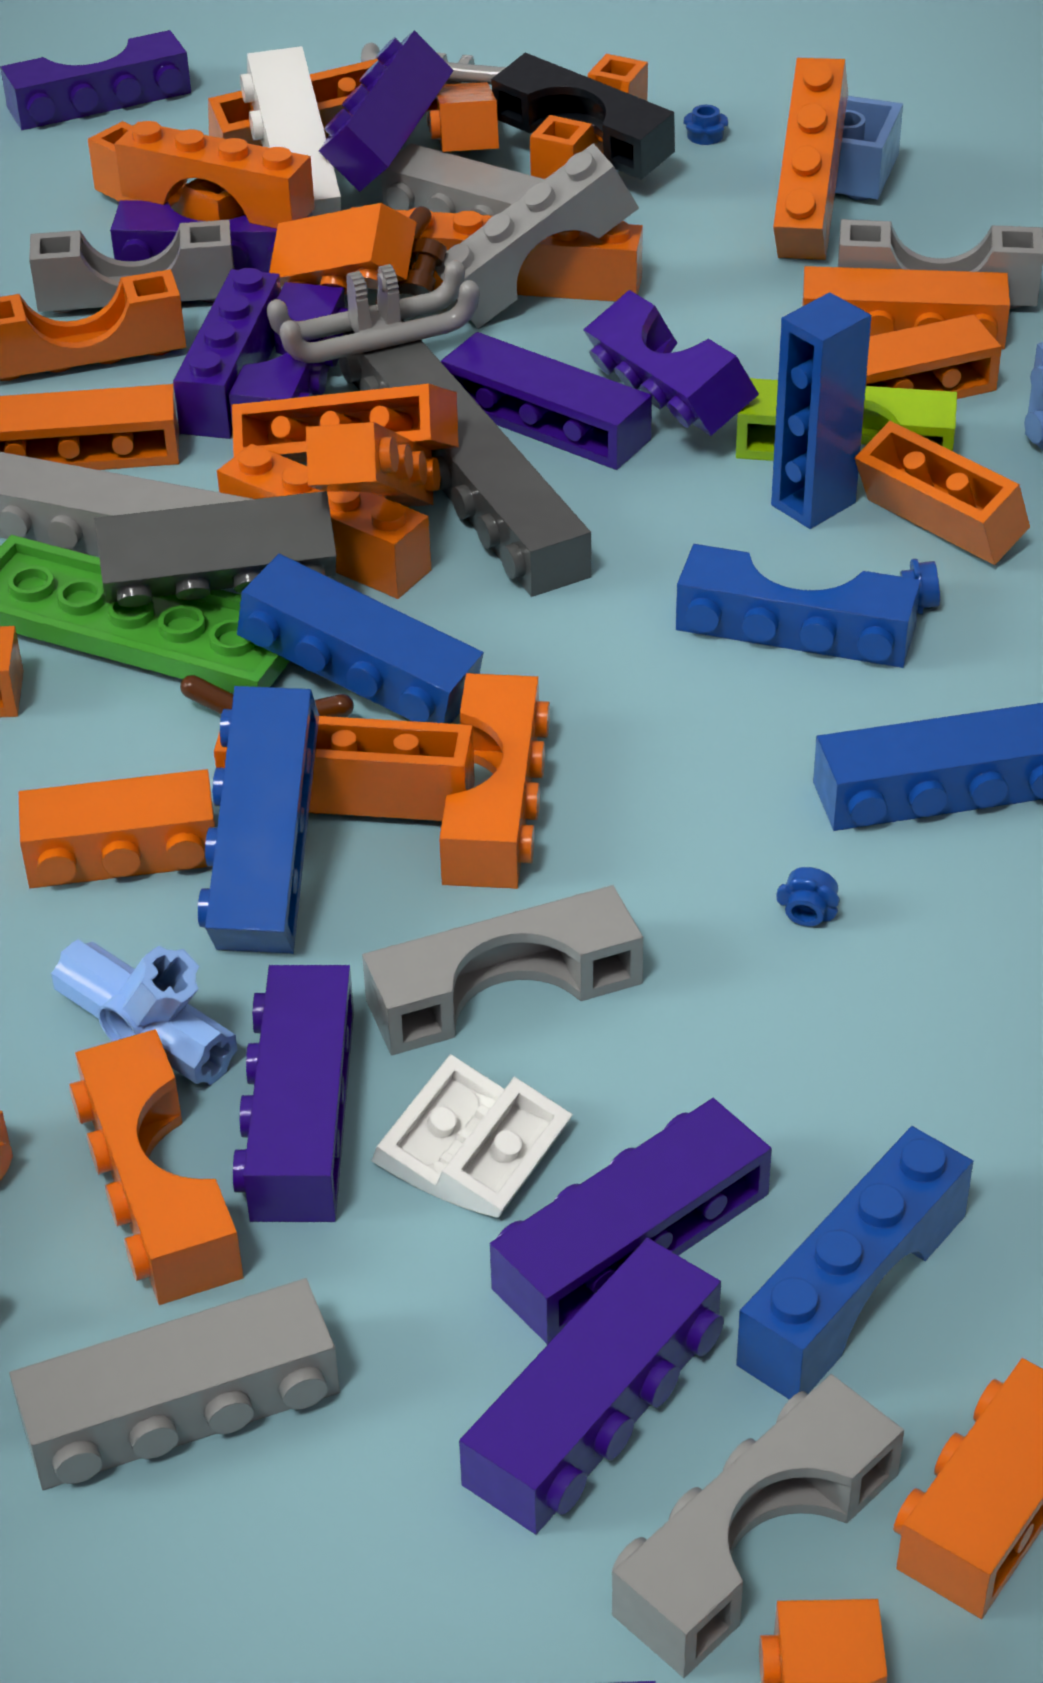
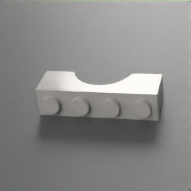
[435,143,639,329]
[838,219,1043,309]
[29,220,235,313]
[362,885,643,1056]
[612,1374,904,1678]

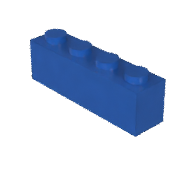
[771,292,871,529]
[237,554,484,724]
[198,686,319,954]
[813,703,1043,831]

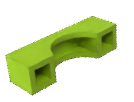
[736,378,957,461]

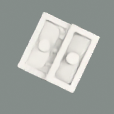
[371,1054,573,1218]

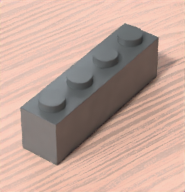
[94,491,337,607]

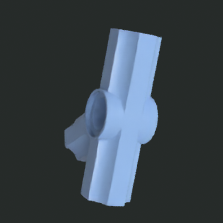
[51,939,237,1086]

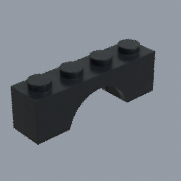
[491,52,675,180]

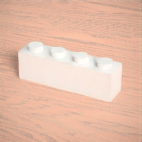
[240,46,341,216]

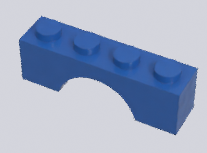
[676,543,921,668]
[736,1126,974,1400]

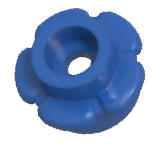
[683,104,728,145]
[900,559,940,615]
[776,867,840,926]

